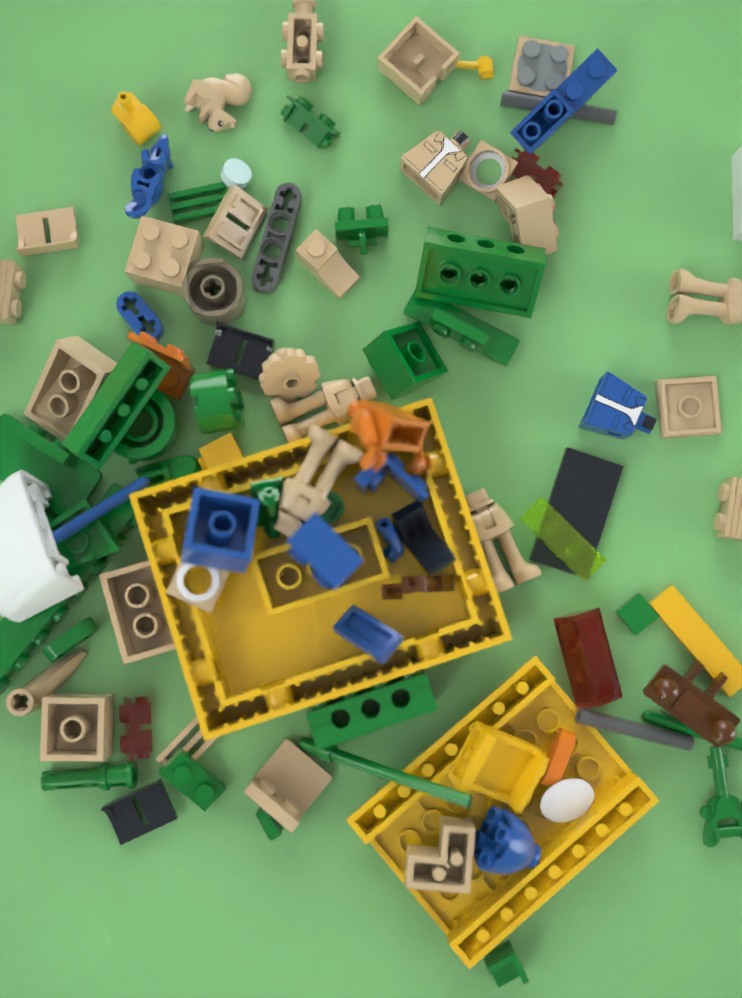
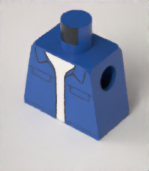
[578,371,657,439]

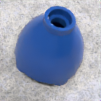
[474,806,541,875]

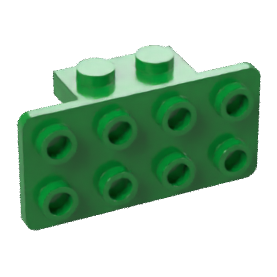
[0,414,102,516]

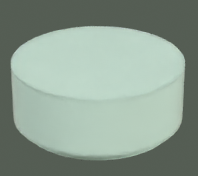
[221,159,252,189]

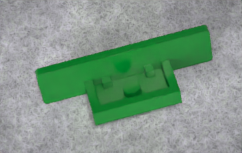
[404,289,520,366]

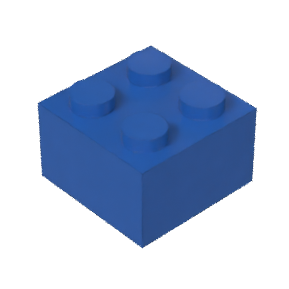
[180,487,260,574]
[287,512,364,590]

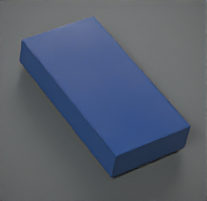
[333,604,403,664]

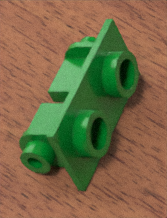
[281,95,341,149]
[250,477,283,538]

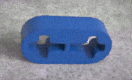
[116,291,164,341]

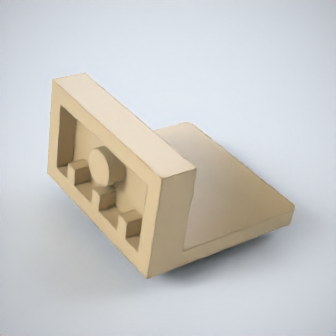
[244,738,332,833]

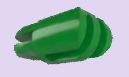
[135,455,201,489]

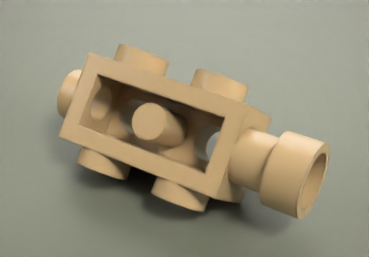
[281,0,324,83]

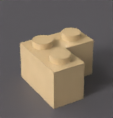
[495,175,559,255]
[404,816,476,894]

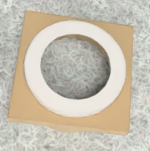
[458,140,518,202]
[166,562,230,613]

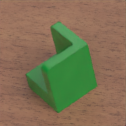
[483,940,530,987]

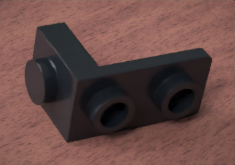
[391,499,456,575]

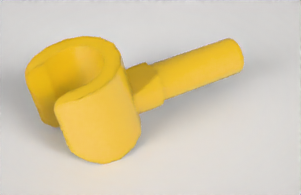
[456,56,494,79]

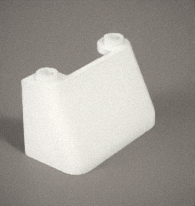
[0,470,84,623]

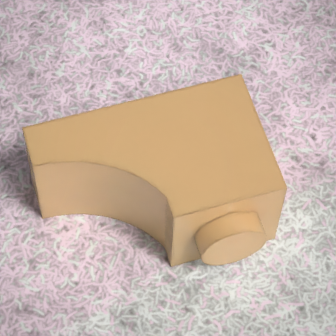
[296,229,360,300]

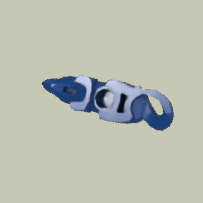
[125,134,173,219]

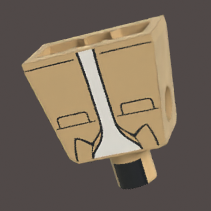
[400,130,470,206]

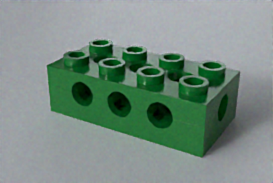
[414,227,546,318]
[305,669,438,750]

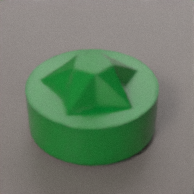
[320,491,344,523]

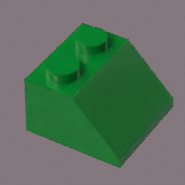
[362,322,448,401]

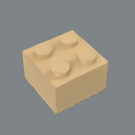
[124,216,204,296]
[40,693,114,762]

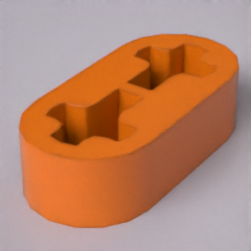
[539,727,576,787]

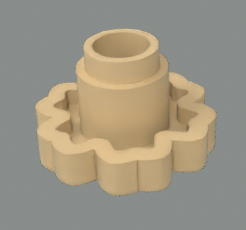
[259,348,321,403]

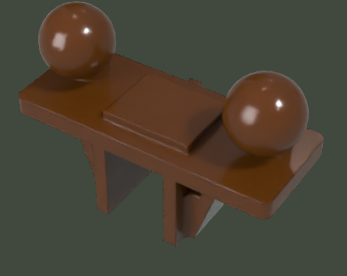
[642,660,740,748]

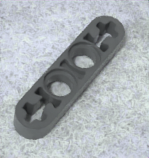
[252,183,302,295]

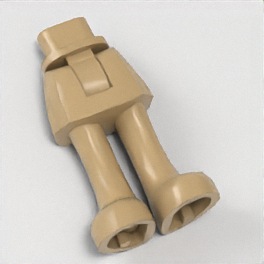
[666,268,742,325]
[269,376,377,443]
[273,423,365,537]
[465,488,542,594]

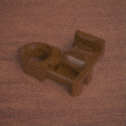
[382,575,454,600]

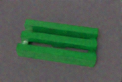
[168,182,228,225]

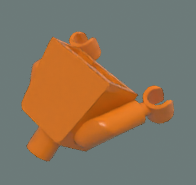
[347,399,432,475]

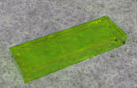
[519,497,607,582]

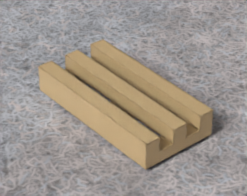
[156,716,219,765]

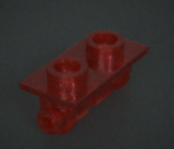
[511,148,564,199]
[119,696,153,762]

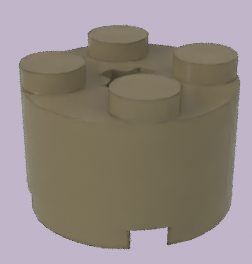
[182,257,247,326]

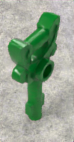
[700,746,742,848]

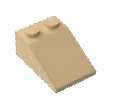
[24,335,117,441]

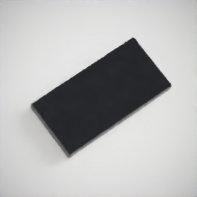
[529,447,624,579]

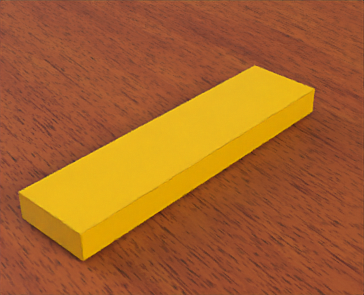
[649,585,742,697]

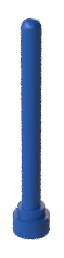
[52,476,150,545]

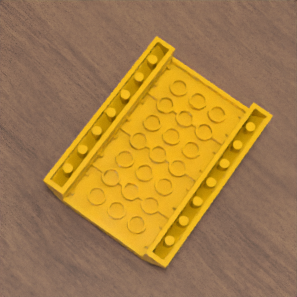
[346,655,659,970]

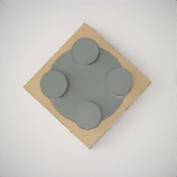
[508,35,575,97]

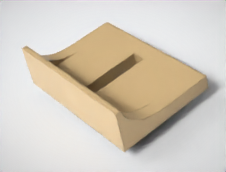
[203,185,268,259]
[15,207,80,257]

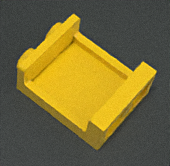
[447,721,549,814]

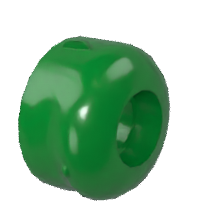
[114,388,179,464]

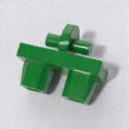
[335,204,388,255]

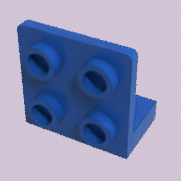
[354,452,429,504]

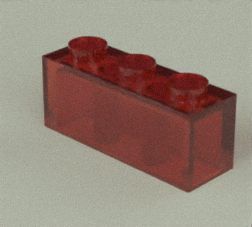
[553,607,623,708]

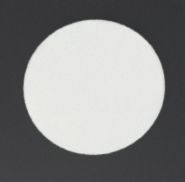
[540,779,594,822]

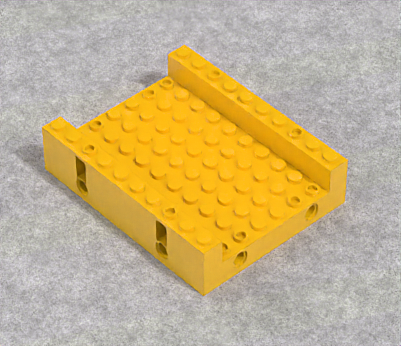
[129,397,512,741]

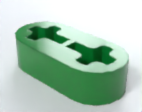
[42,617,99,663]

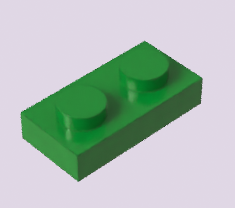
[159,747,226,812]

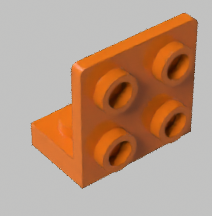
[127,331,195,401]

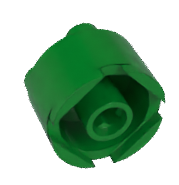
[190,368,245,434]

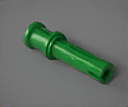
[41,761,138,791]

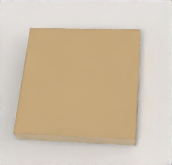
[655,376,722,439]

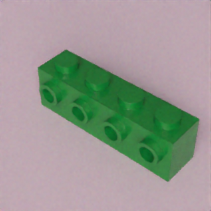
[62,342,171,470]

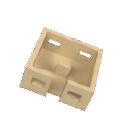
[377,16,460,106]

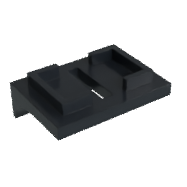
[206,322,275,380]
[101,778,178,845]

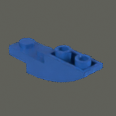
[510,48,618,155]

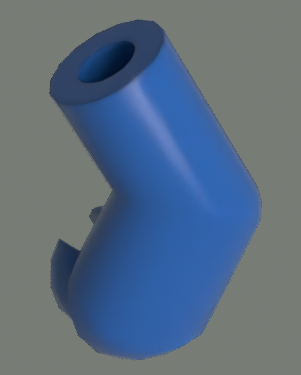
[376,517,404,562]

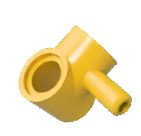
[111,91,162,147]

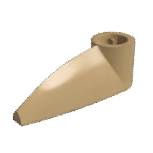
[6,648,88,717]

